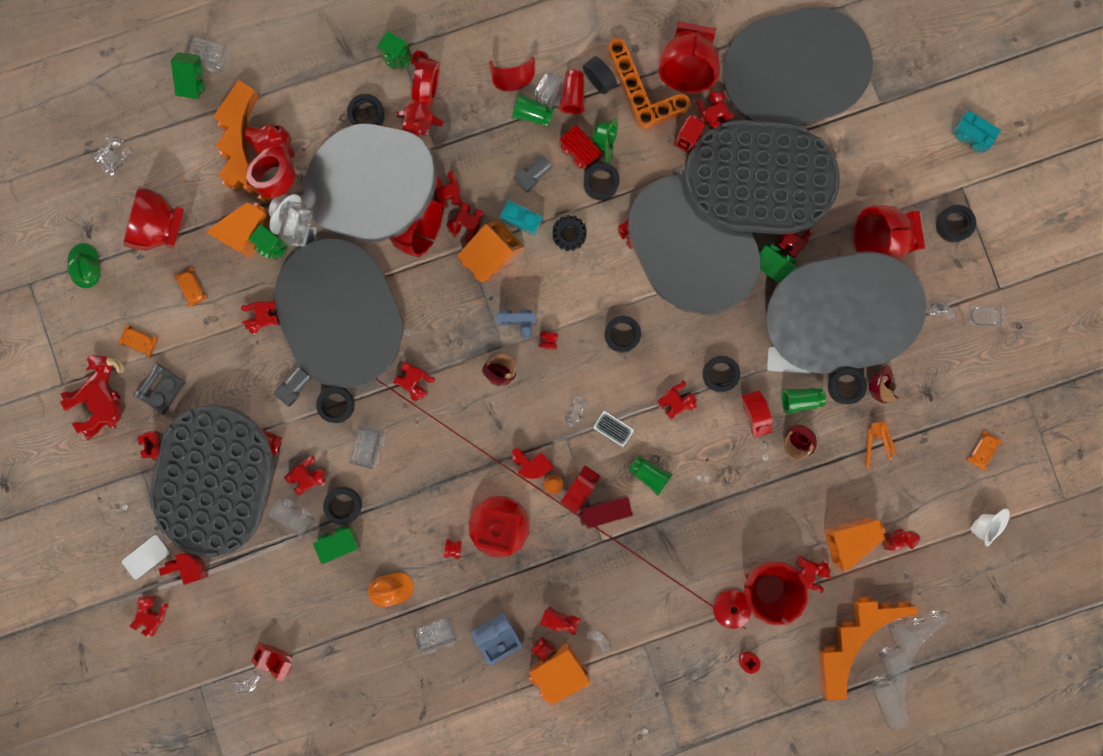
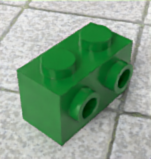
[377,31,412,71]
[171,52,206,99]
[249,224,288,260]
[759,243,798,283]
[312,525,361,565]

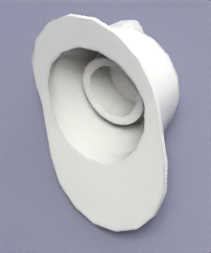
[268,194,302,234]
[970,509,1010,547]

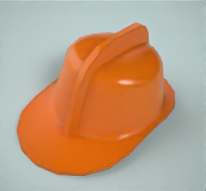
[368,572,414,607]

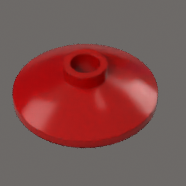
[713,590,751,629]

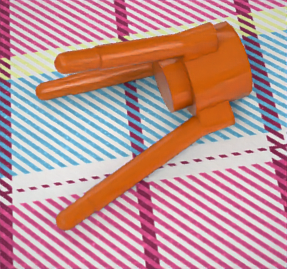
[866,421,896,468]

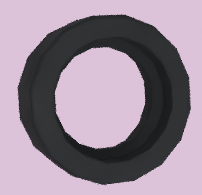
[583,56,617,94]
[347,94,385,126]
[583,162,619,200]
[936,205,977,243]
[604,316,641,353]
[702,356,740,392]
[828,368,867,405]
[316,387,355,423]
[323,487,362,524]

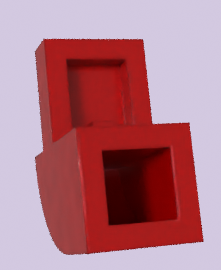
[741,390,773,438]
[511,447,553,479]
[560,465,600,513]
[158,552,208,585]
[251,642,292,682]

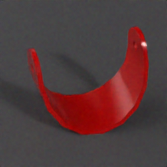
[489,57,535,92]

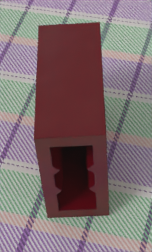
[578,495,633,529]

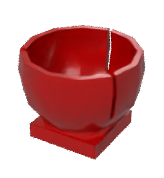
[658,21,720,93]
[123,187,184,251]
[386,199,443,258]
[854,205,925,260]
[468,496,530,557]
[744,561,808,625]

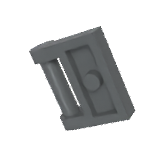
[134,363,186,414]

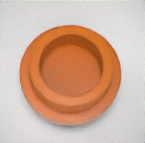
[544,475,563,494]

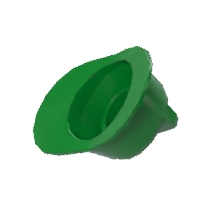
[592,118,618,164]
[68,243,100,288]

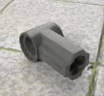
[513,154,552,193]
[274,367,312,407]

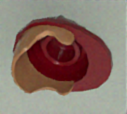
[482,353,516,386]
[868,366,899,403]
[784,425,817,460]

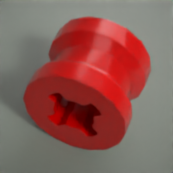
[538,332,558,350]
[444,539,462,560]
[530,636,554,662]
[739,651,761,674]

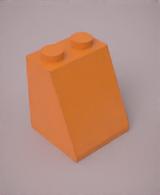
[206,202,271,258]
[457,220,525,283]
[824,517,885,571]
[528,643,591,706]

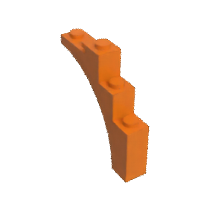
[213,80,273,204]
[819,596,918,701]

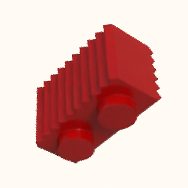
[673,115,705,153]
[559,125,602,171]

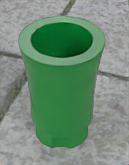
[511,92,554,127]
[781,388,826,415]
[628,456,673,496]

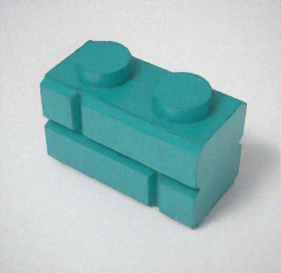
[952,110,1001,153]
[500,200,543,237]

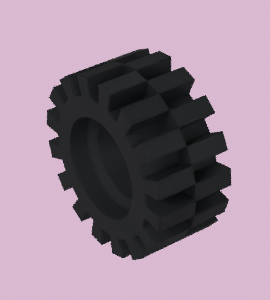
[552,215,587,251]

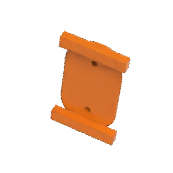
[173,267,208,307]
[118,324,159,357]
[966,430,1002,471]

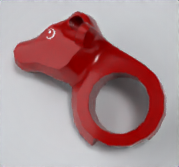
[397,58,444,137]
[244,124,296,198]

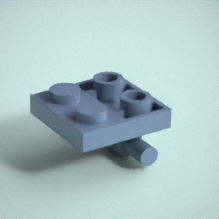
[496,310,536,339]
[470,612,523,666]

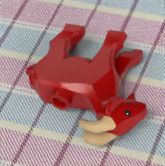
[59,355,125,441]

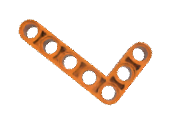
[608,38,690,130]

